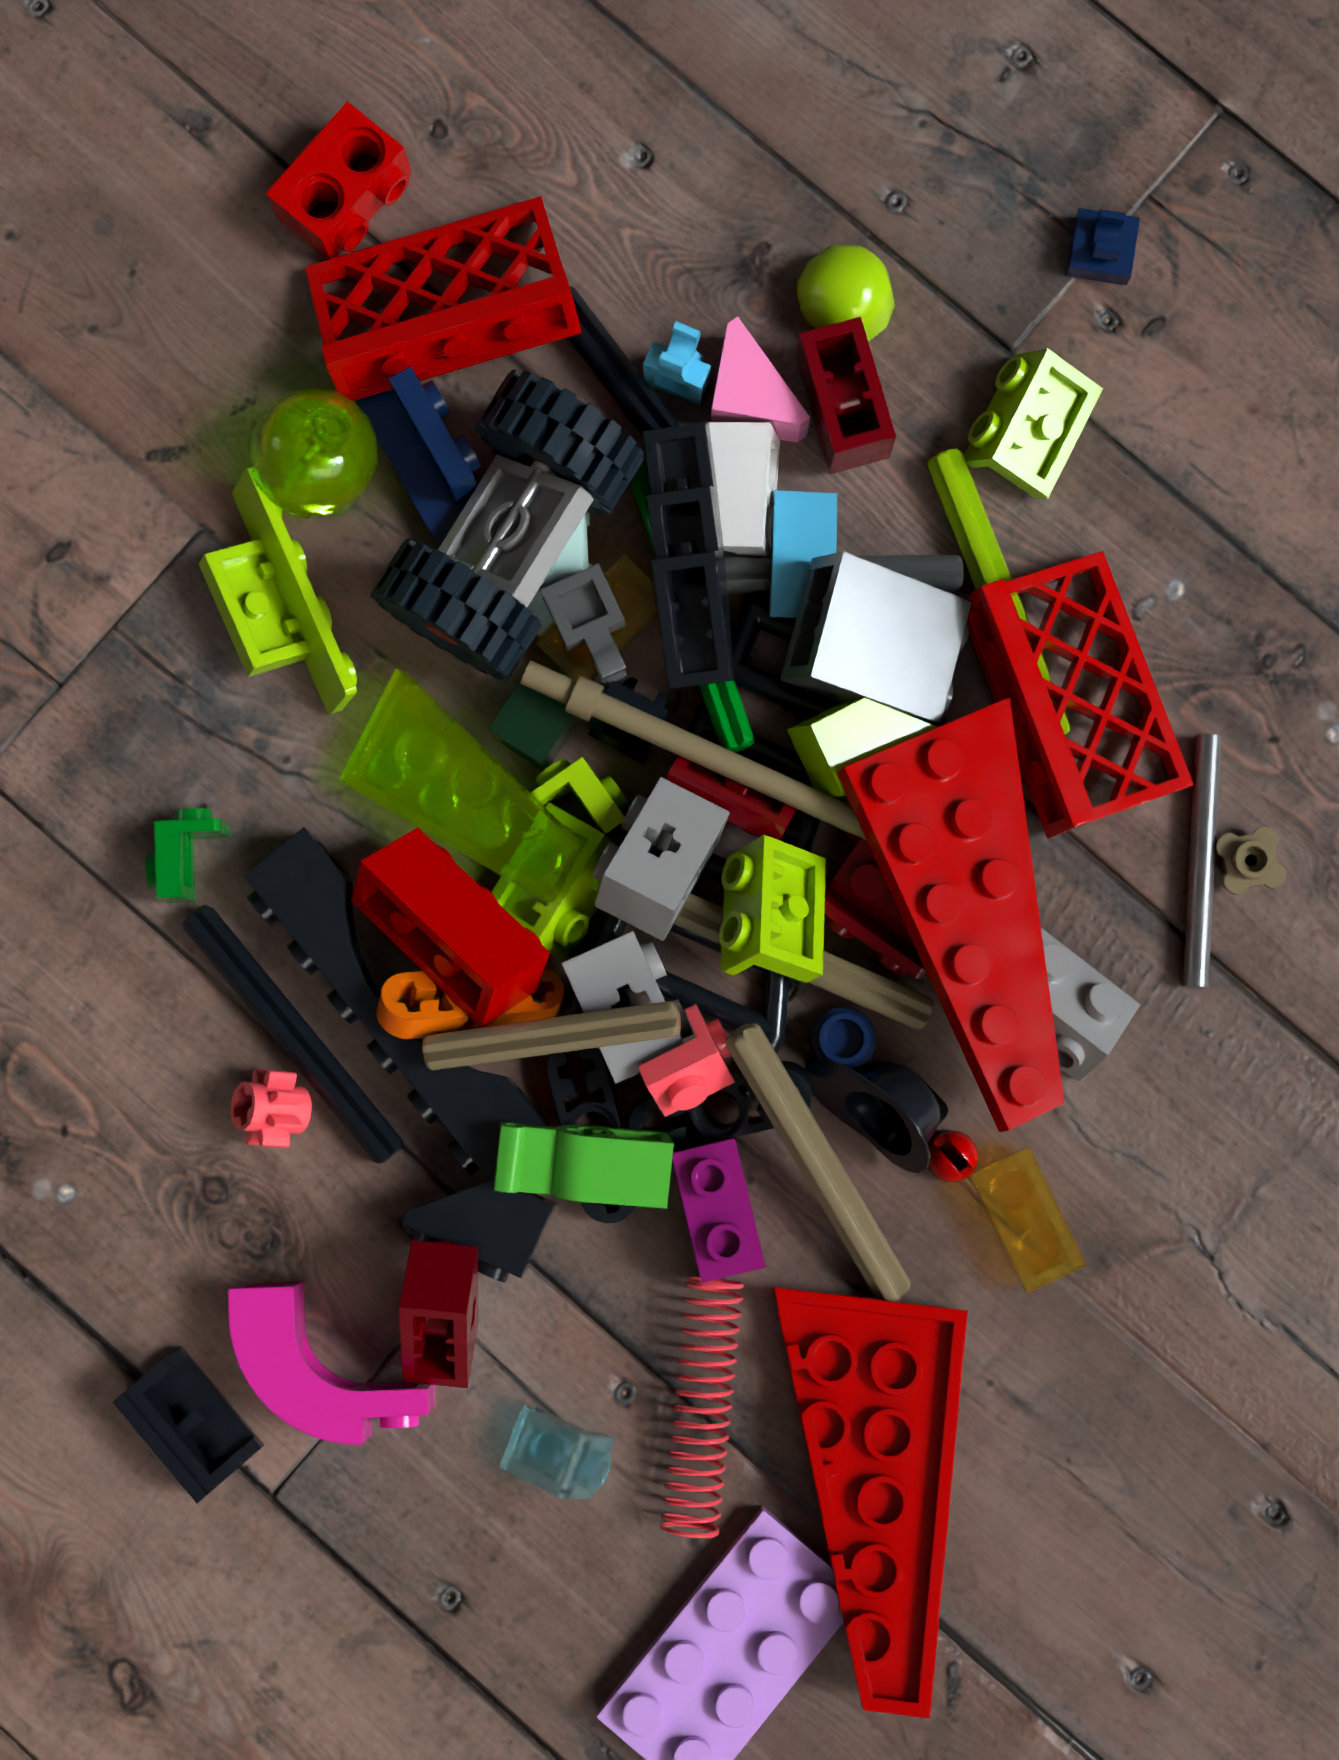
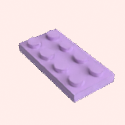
[596,1506,843,1760]

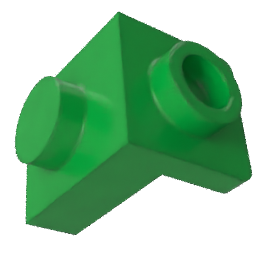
[145,808,230,903]

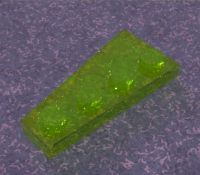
[339,668,584,902]

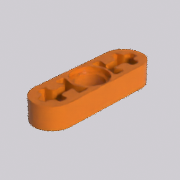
[376,967,564,1039]

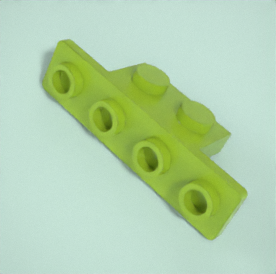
[199,466,357,715]

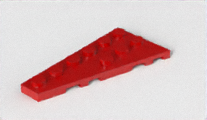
[836,697,1065,1132]
[772,1287,968,1719]

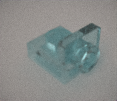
[499,1405,614,1499]

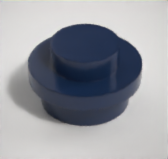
[811,1007,876,1070]

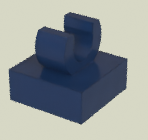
[1066,208,1140,285]

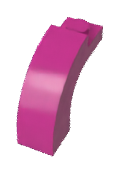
[228,1281,435,1445]

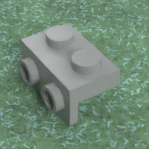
[1041,928,1141,1081]

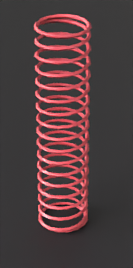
[660,1277,745,1538]

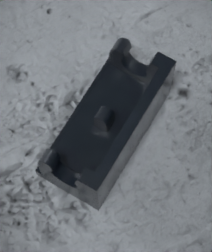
[113,1347,264,1503]

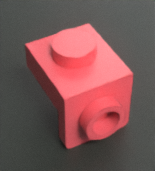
[638,1004,735,1117]

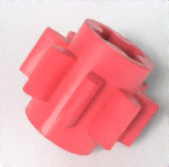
[231,1069,312,1148]

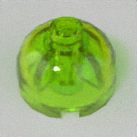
[248,387,378,518]

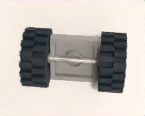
[371,370,644,681]

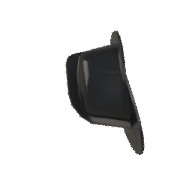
[805,1059,949,1173]

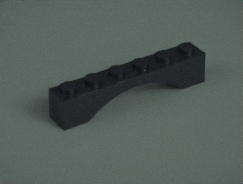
[244,827,551,1177]

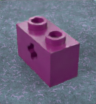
[672,1138,766,1283]

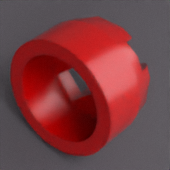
[928,1130,978,1182]

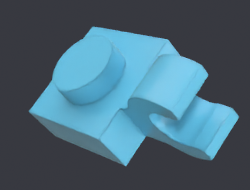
[643,321,711,407]

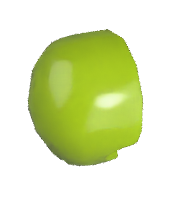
[797,245,895,342]

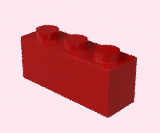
[351,827,550,1028]

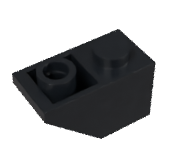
[402,1179,557,1283]

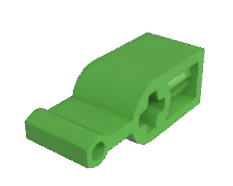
[494,1122,674,1209]

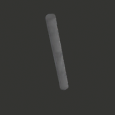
[1183,734,1221,988]

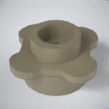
[1215,826,1286,895]

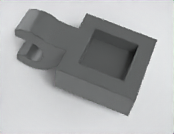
[540,563,627,687]

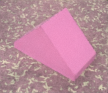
[711,317,810,443]

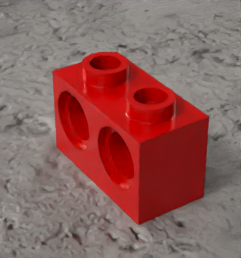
[265,101,412,260]

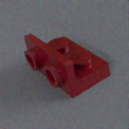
[824,838,926,980]

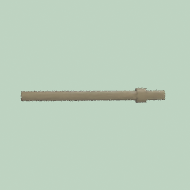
[520,660,867,841]

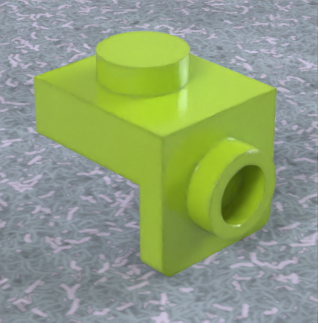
[530,757,630,839]

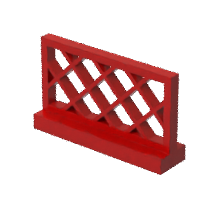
[305,196,582,404]
[964,551,1194,839]

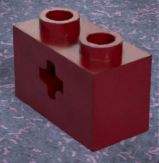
[796,317,896,474]
[399,1240,479,1388]

